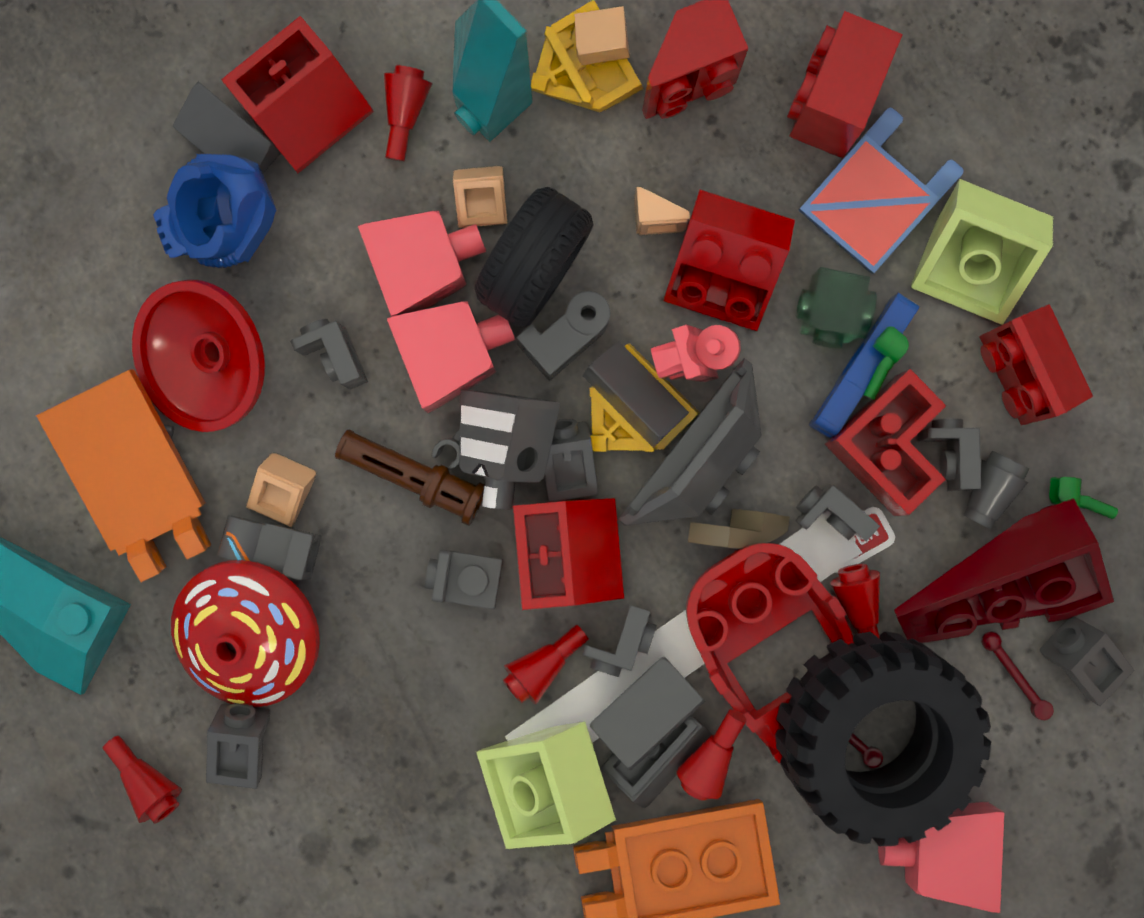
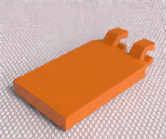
[36,369,212,582]
[573,799,780,918]

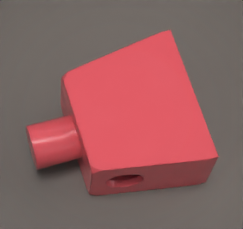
[358,211,486,317]
[387,301,515,413]
[878,802,1004,913]

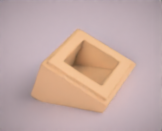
[575,6,630,65]
[453,166,508,228]
[634,187,690,235]
[246,453,316,528]

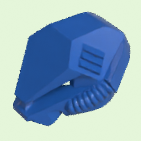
[153,154,277,268]

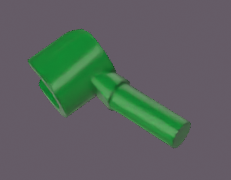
[863,326,909,400]
[1049,477,1118,519]

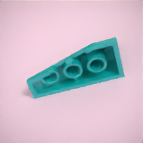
[452,0,532,142]
[0,537,131,695]

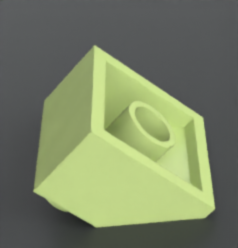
[911,179,1053,325]
[476,721,616,849]

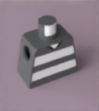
[459,390,560,510]

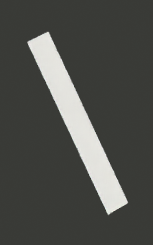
[505,510,862,743]

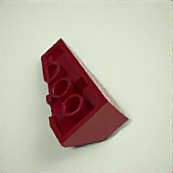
[894,498,1114,643]

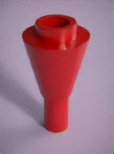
[384,65,433,162]
[830,564,880,638]
[503,624,589,705]
[677,709,747,800]
[102,735,182,824]

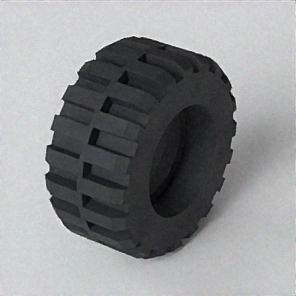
[775,632,992,846]

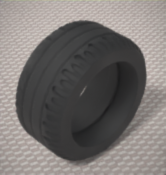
[474,187,594,327]

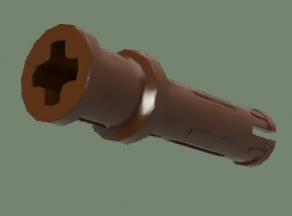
[335,429,484,526]

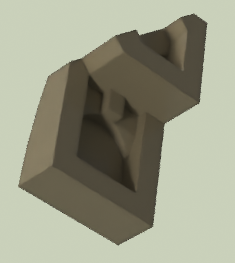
[688,509,790,549]

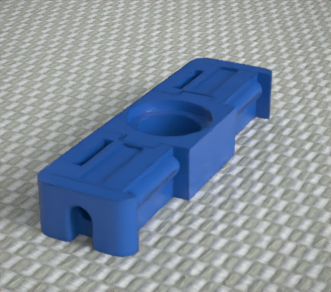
[809,292,920,439]

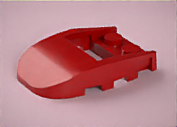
[686,543,853,764]

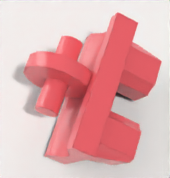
[651,325,741,382]

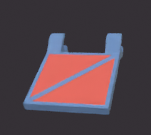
[799,107,964,275]

